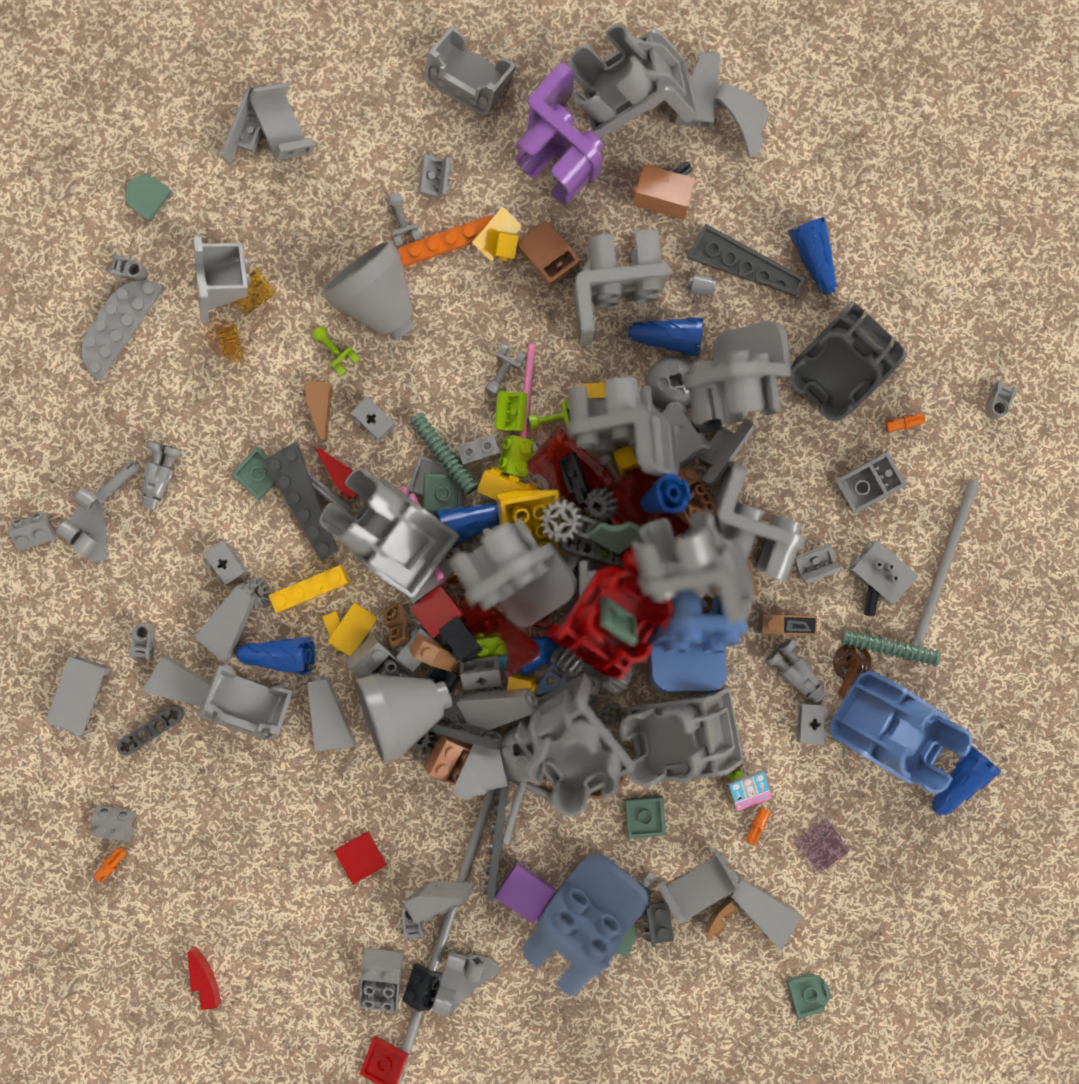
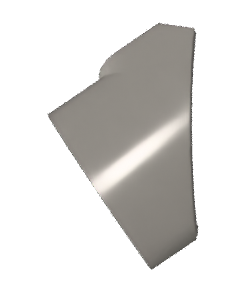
[714,83,769,157]
[56,487,107,562]
[452,728,508,799]

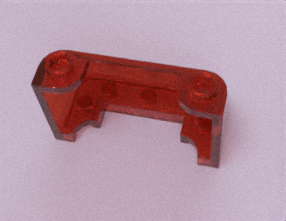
[526,425,615,515]
[607,466,690,546]
[459,596,540,674]

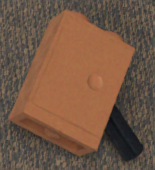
[631,162,696,220]

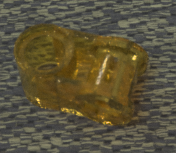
[216,323,244,363]

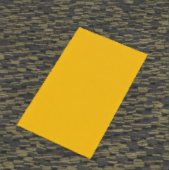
[472,207,522,261]
[328,602,377,656]

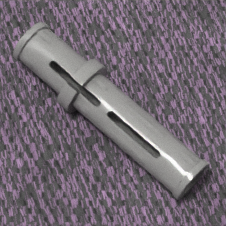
[95,460,140,503]

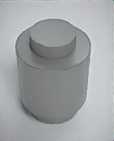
[687,274,716,297]

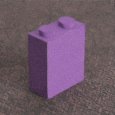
[495,861,555,924]

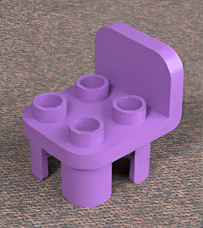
[515,62,604,205]

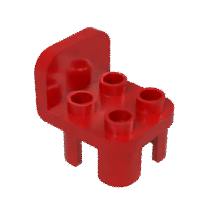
[545,566,673,680]

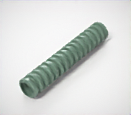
[410,413,478,495]
[841,629,941,667]

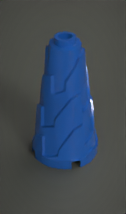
[788,217,837,295]
[628,317,704,357]
[436,503,500,547]
[236,637,315,676]
[932,746,1002,816]

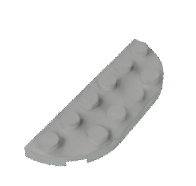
[82,280,164,382]

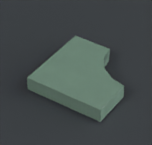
[589,521,641,555]

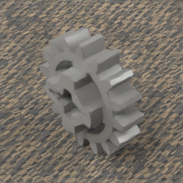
[540,500,584,543]

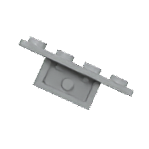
[220,86,263,164]

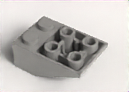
[346,634,417,678]
[404,881,476,924]
[359,948,404,1012]

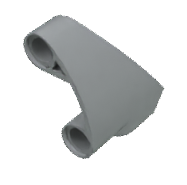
[432,951,500,1017]

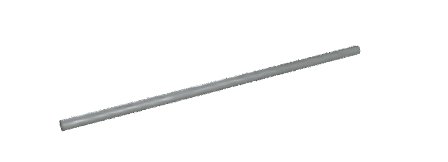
[398,789,497,1084]

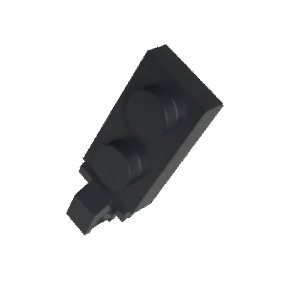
[558,451,590,506]

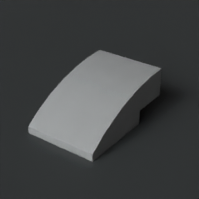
[836,451,907,513]

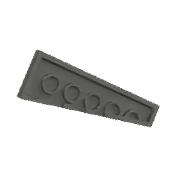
[687,223,806,296]
[263,442,339,561]
[483,781,509,901]

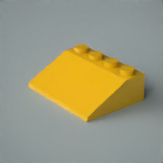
[496,490,565,558]

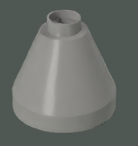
[321,240,415,340]
[355,674,452,764]

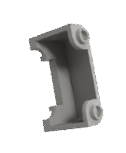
[424,27,516,116]
[197,665,293,740]

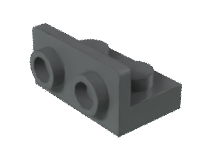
[643,901,674,947]

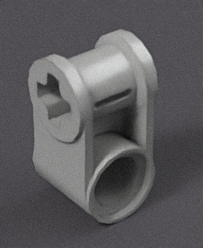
[107,254,148,281]
[985,380,1017,419]
[129,623,155,661]
[401,905,425,941]

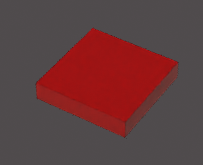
[410,584,464,639]
[334,831,387,885]
[359,1036,409,1084]

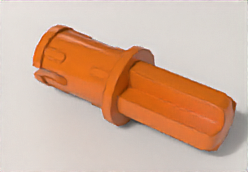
[885,413,925,433]
[745,806,772,846]
[93,847,126,883]

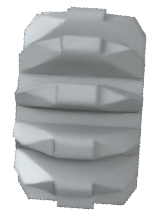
[601,668,632,695]

